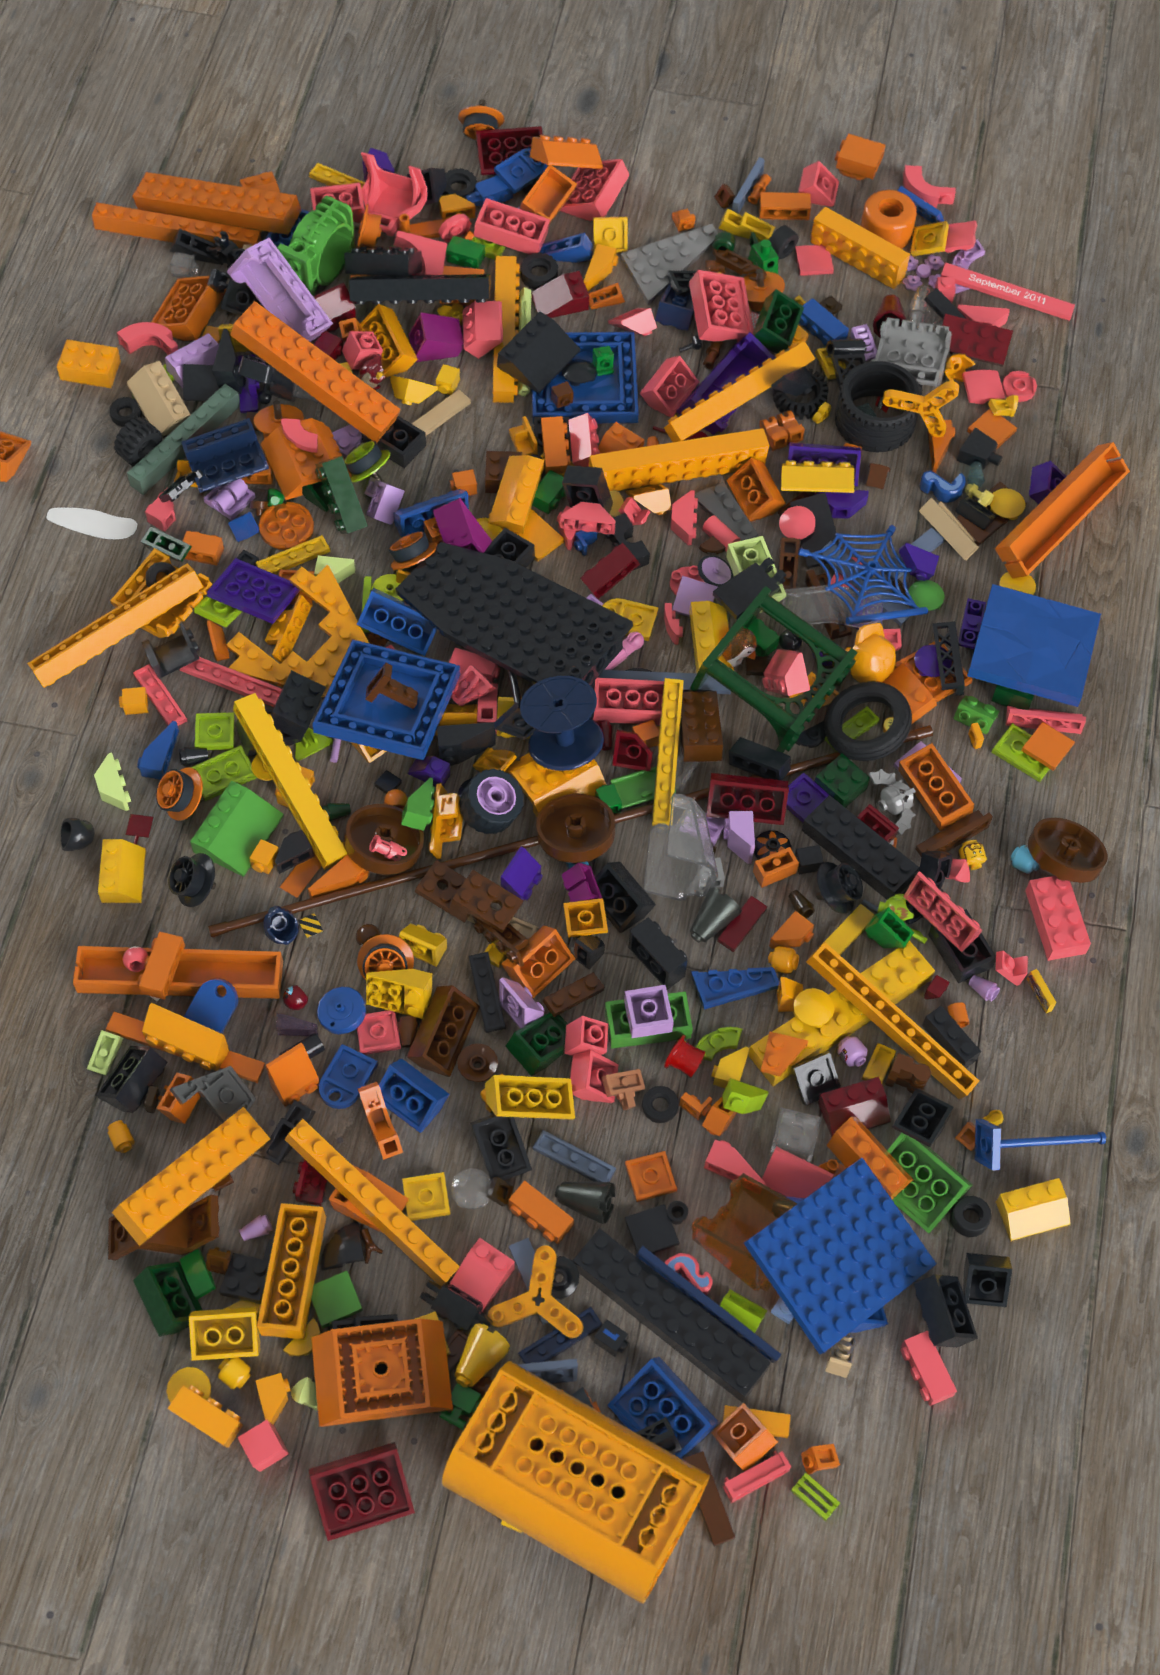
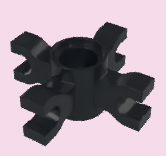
[208,231,245,269]

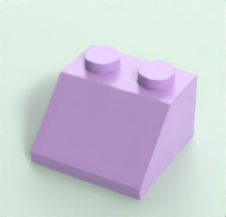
[723,811,755,864]

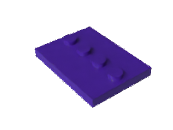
[207,558,300,624]

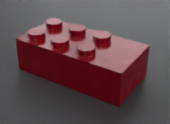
[942,314,1013,367]
[706,773,789,825]

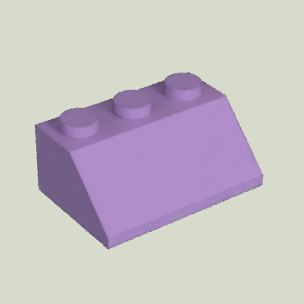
[165,333,219,388]

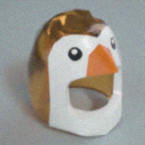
[721,628,757,667]

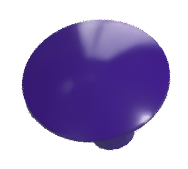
[914,645,952,677]

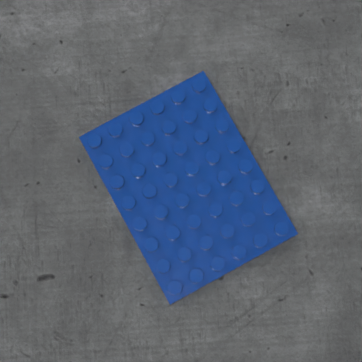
[744,1157,936,1355]

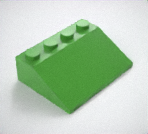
[190,781,284,877]
[887,1133,973,1234]

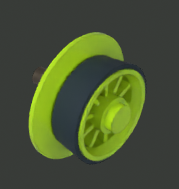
[344,441,390,483]

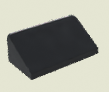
[955,497,997,530]

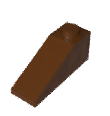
[778,538,800,594]

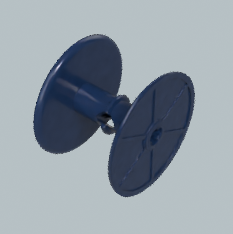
[520,676,604,771]

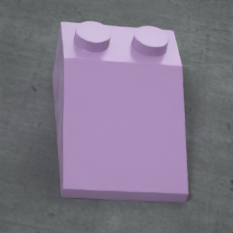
[499,977,544,1029]

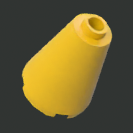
[455,1323,510,1388]

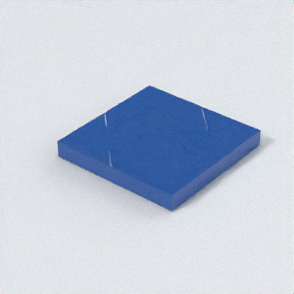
[532,332,639,424]
[967,584,1101,707]
[313,639,460,760]

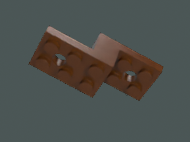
[415,860,523,933]

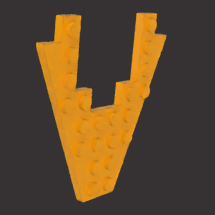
[227,565,369,698]

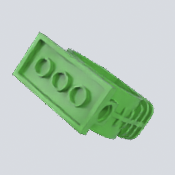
[277,196,356,297]

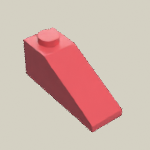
[704,1140,765,1193]

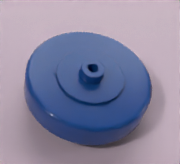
[317,987,366,1034]

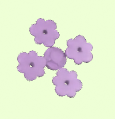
[902,255,944,291]

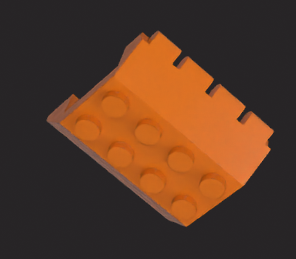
[260,418,352,500]

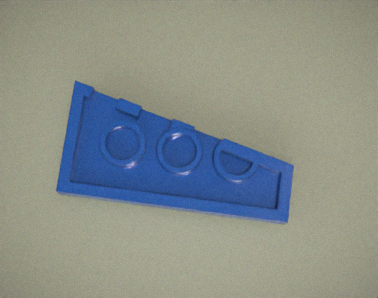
[691,967,779,1010]

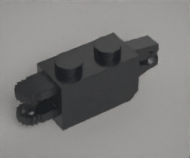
[420,1280,493,1331]

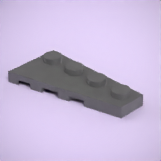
[694,482,758,541]

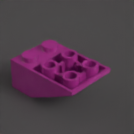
[433,498,492,553]

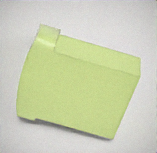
[291,1377,318,1411]

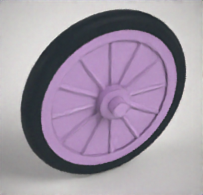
[698,555,733,588]

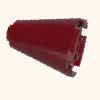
[873,294,906,338]

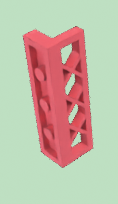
[1006,706,1086,734]

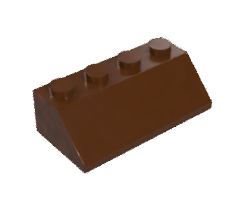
[407,985,480,1077]

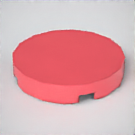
[439,214,471,243]
[1002,371,1037,402]

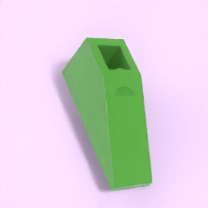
[401,777,435,831]

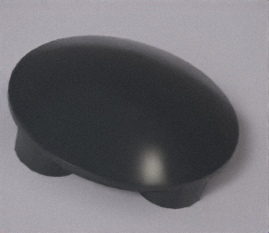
[562,359,597,386]

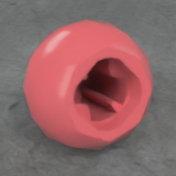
[123,946,149,972]

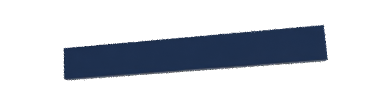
[636,1246,782,1363]

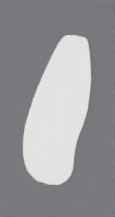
[46,508,138,539]

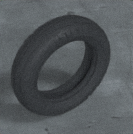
[824,681,912,761]

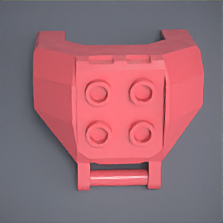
[361,152,427,237]

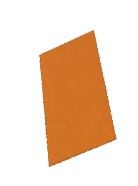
[279,851,322,898]

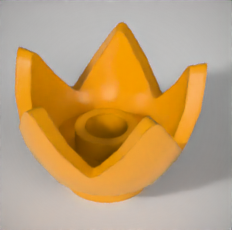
[944,354,976,382]

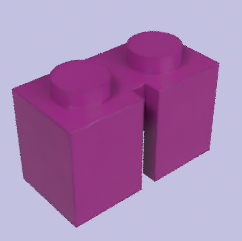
[561,863,602,902]

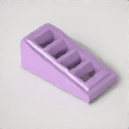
[850,324,877,361]

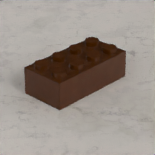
[680,691,723,762]

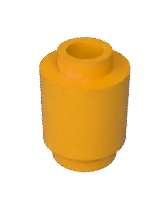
[107,1120,135,1153]

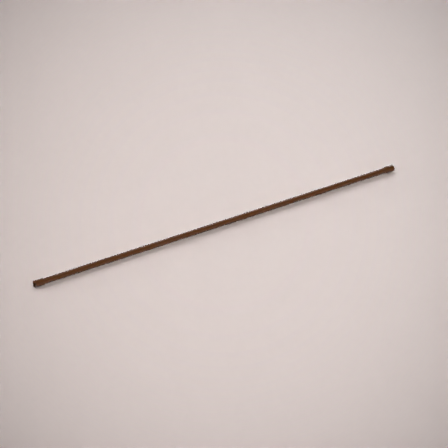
[208,725,933,937]

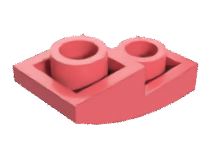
[664,603,683,645]

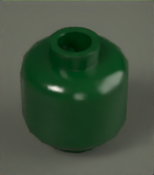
[713,232,736,252]

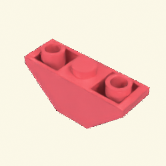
[957,305,1010,327]
[671,490,698,545]
[560,502,616,534]

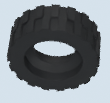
[442,168,477,199]
[521,253,558,290]

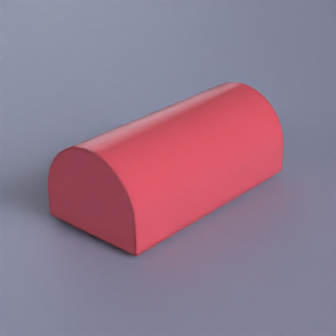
[702,515,741,552]

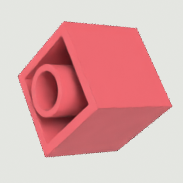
[341,331,383,370]
[564,1016,608,1056]
[237,1420,289,1472]

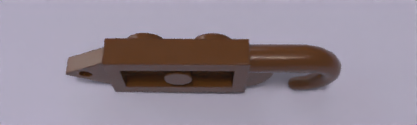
[713,249,767,282]

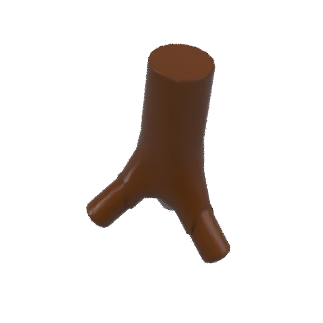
[360,1228,383,1264]

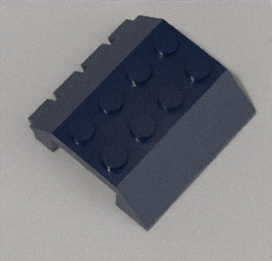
[181,418,269,493]

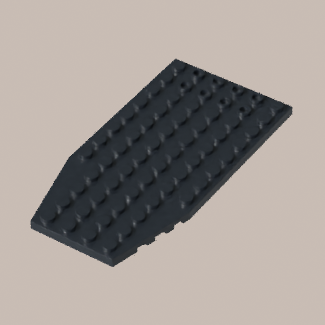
[396,542,633,685]

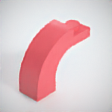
[903,165,956,209]
[117,322,179,355]

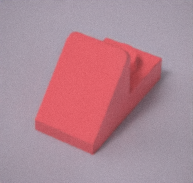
[995,951,1028,986]

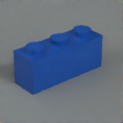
[799,298,849,346]

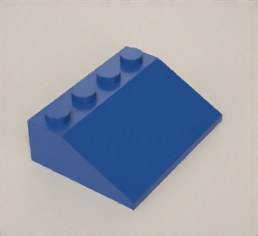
[607,1357,719,1459]

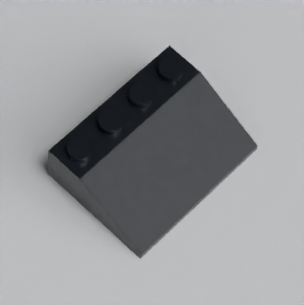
[497,311,581,394]

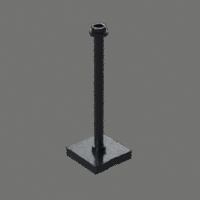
[494,671,536,740]

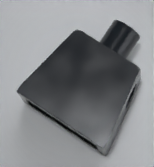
[956,427,1003,470]

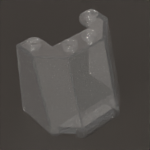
[643,793,718,901]

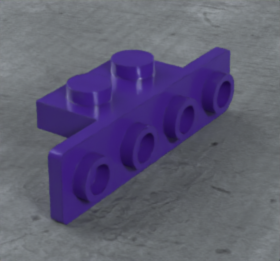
[238,355,260,413]

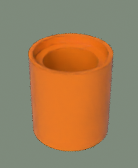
[947,1002,969,1028]

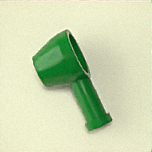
[267,488,284,506]

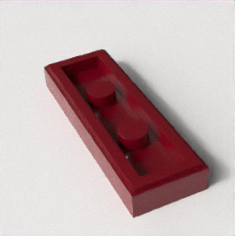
[717,896,768,952]

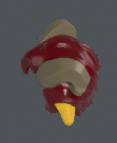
[358,354,386,391]

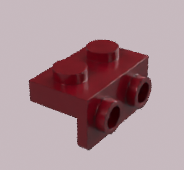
[293,1159,328,1206]

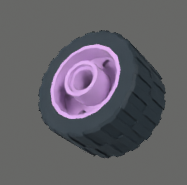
[459,769,524,834]

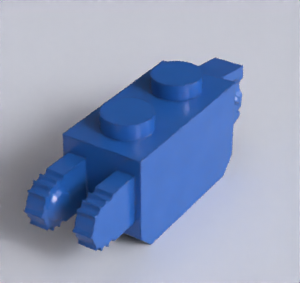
[466,175,520,207]

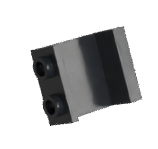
[142,623,200,679]

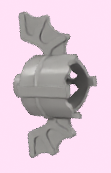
[869,769,916,835]

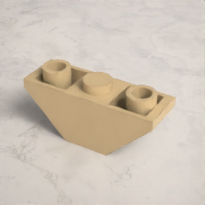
[825,1333,856,1378]

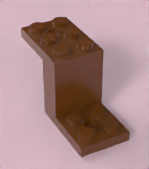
[108,1194,220,1261]

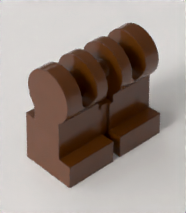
[885,1053,931,1094]

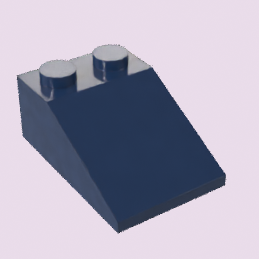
[655,284,695,330]

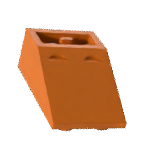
[328,1164,409,1234]

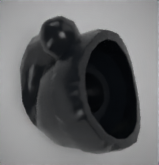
[61,818,95,851]

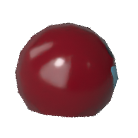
[283,985,308,1010]

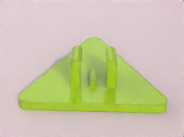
[295,728,333,761]

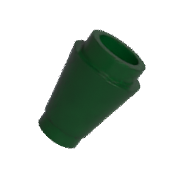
[321,803,351,822]

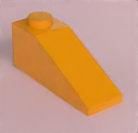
[584,244,619,292]

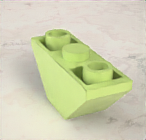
[94,753,131,811]

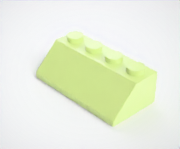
[726,536,786,613]

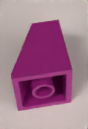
[408,312,464,362]

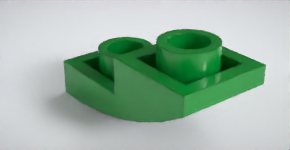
[179,1249,216,1300]

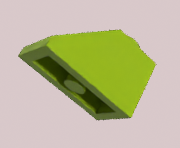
[722,1078,769,1114]

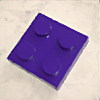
[786,773,829,823]

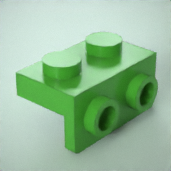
[953,695,1000,734]

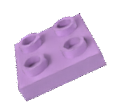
[204,479,256,520]

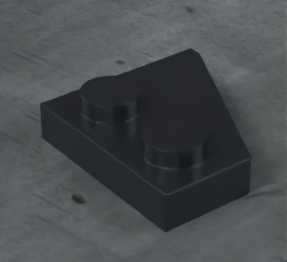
[667,271,697,296]

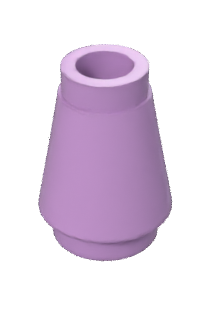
[968,975,1000,1002]
[239,1215,273,1241]

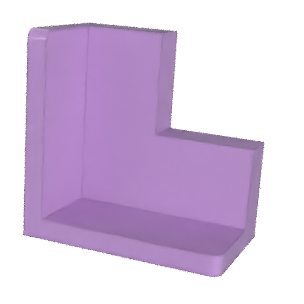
[364,477,405,525]

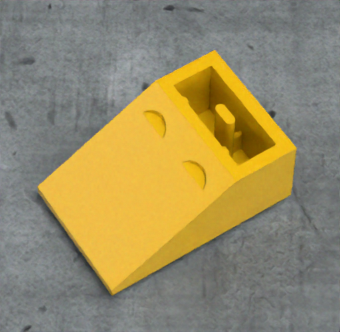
[366,969,432,1019]

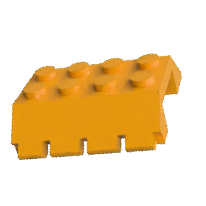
[110,548,213,638]
[505,753,607,817]

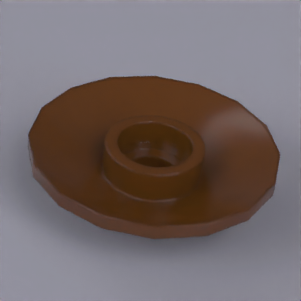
[457,1043,498,1082]

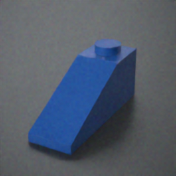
[540,233,594,263]
[137,721,179,779]

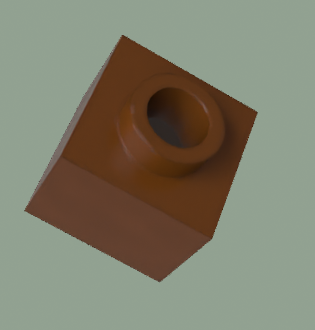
[551,381,573,408]

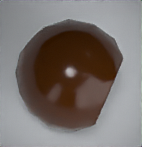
[356,924,381,947]

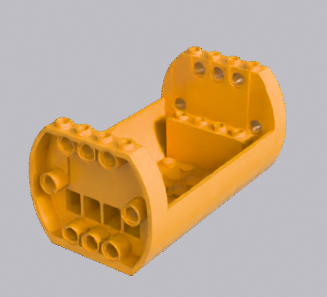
[442,1361,710,1604]

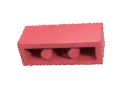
[569,413,600,467]
[901,1331,957,1406]

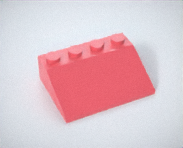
[560,159,630,221]
[689,270,754,342]
[903,871,982,952]

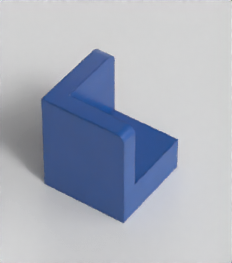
[228,511,260,542]

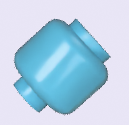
[1010,845,1039,874]

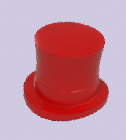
[664,1034,706,1078]

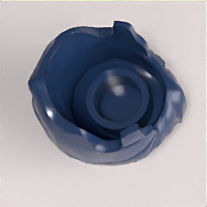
[263,906,298,945]

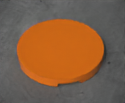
[259,502,314,550]

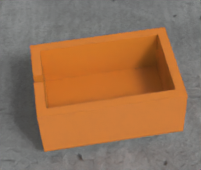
[519,165,577,225]

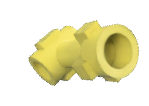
[965,484,994,507]

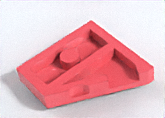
[451,665,496,706]

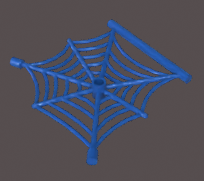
[798,525,928,625]

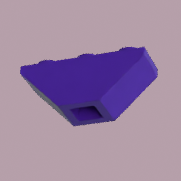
[814,490,869,519]
[958,598,986,649]

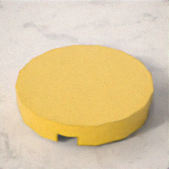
[166,1367,211,1403]

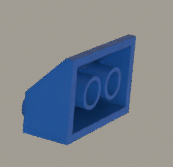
[379,1058,449,1133]

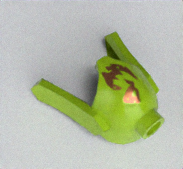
[877,894,928,944]

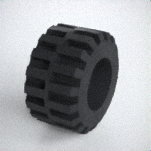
[114,417,163,466]

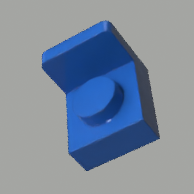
[574,531,598,556]

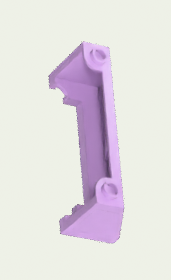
[227,238,333,343]

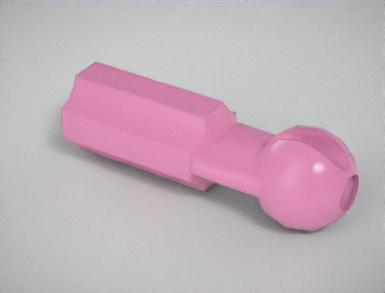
[604,632,644,670]

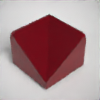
[924,975,950,1000]

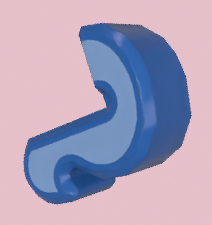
[920,471,966,503]

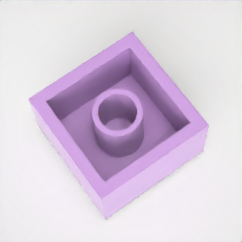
[624,985,674,1038]

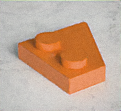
[760,1031,808,1077]

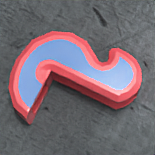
[661,1253,713,1296]

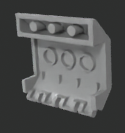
[872,318,952,387]

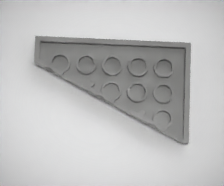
[620,224,718,305]

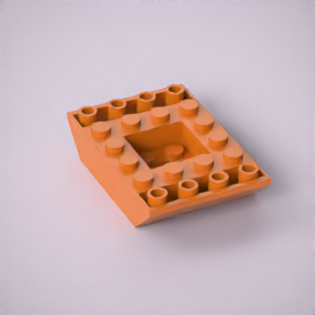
[311,1318,453,1427]

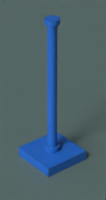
[975,1119,1106,1170]

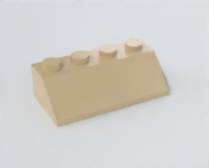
[127,361,191,437]

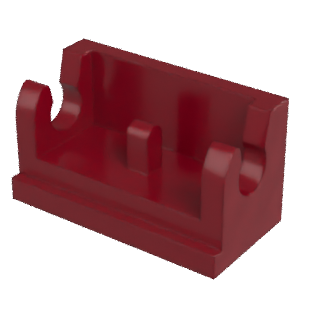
[857,804,899,843]

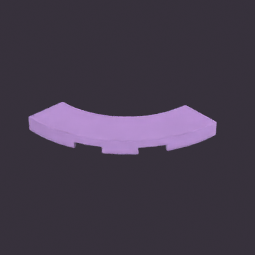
[952,239,985,294]

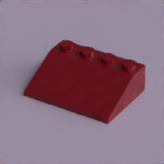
[476,126,543,175]
[308,1442,415,1541]

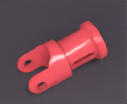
[369,835,407,861]

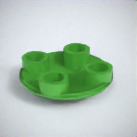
[908,580,945,611]

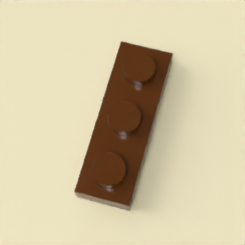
[543,972,605,1017]

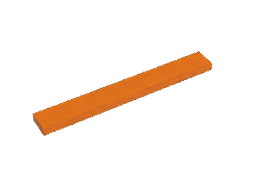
[106,1012,266,1083]

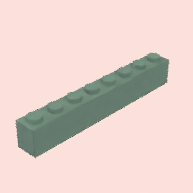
[127,384,240,495]

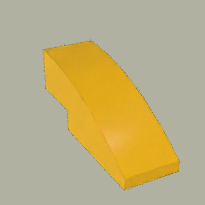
[718,209,775,241]

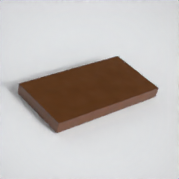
[957,482,1027,546]

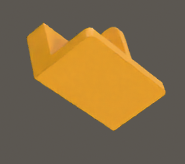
[509,416,537,456]

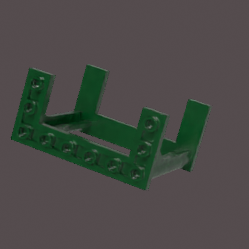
[690,586,858,753]

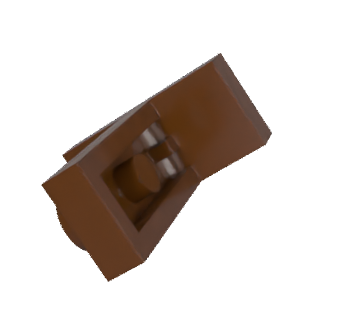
[365,663,418,709]

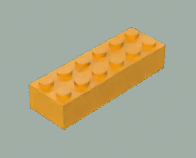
[810,207,910,289]
[257,1203,326,1340]

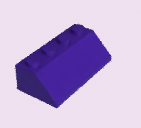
[788,442,861,487]

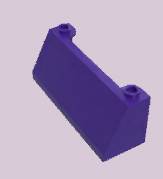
[676,332,775,435]

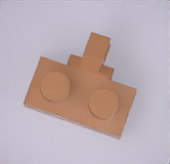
[602,1069,646,1110]

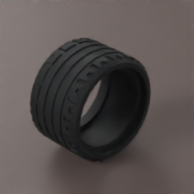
[835,361,922,453]

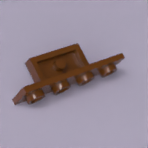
[472,916,529,967]

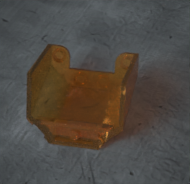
[692,1173,797,1291]

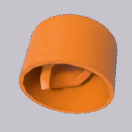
[860,190,917,249]

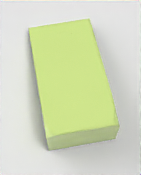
[87,1030,124,1075]

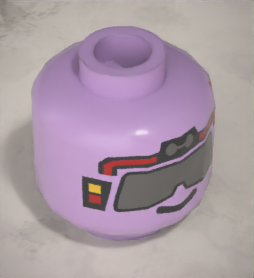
[837,1036,868,1067]

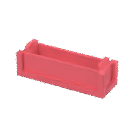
[722,1450,791,1503]

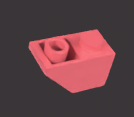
[145,487,176,532]

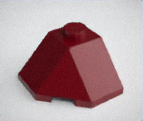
[612,730,653,771]

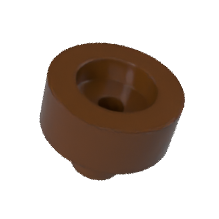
[250,501,268,516]

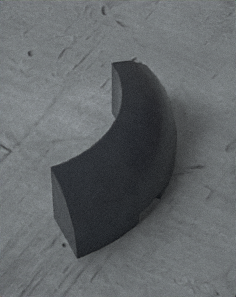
[903,851,953,925]

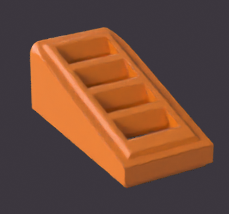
[588,283,625,309]

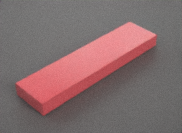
[133,664,187,726]

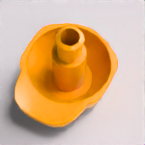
[845,622,896,683]

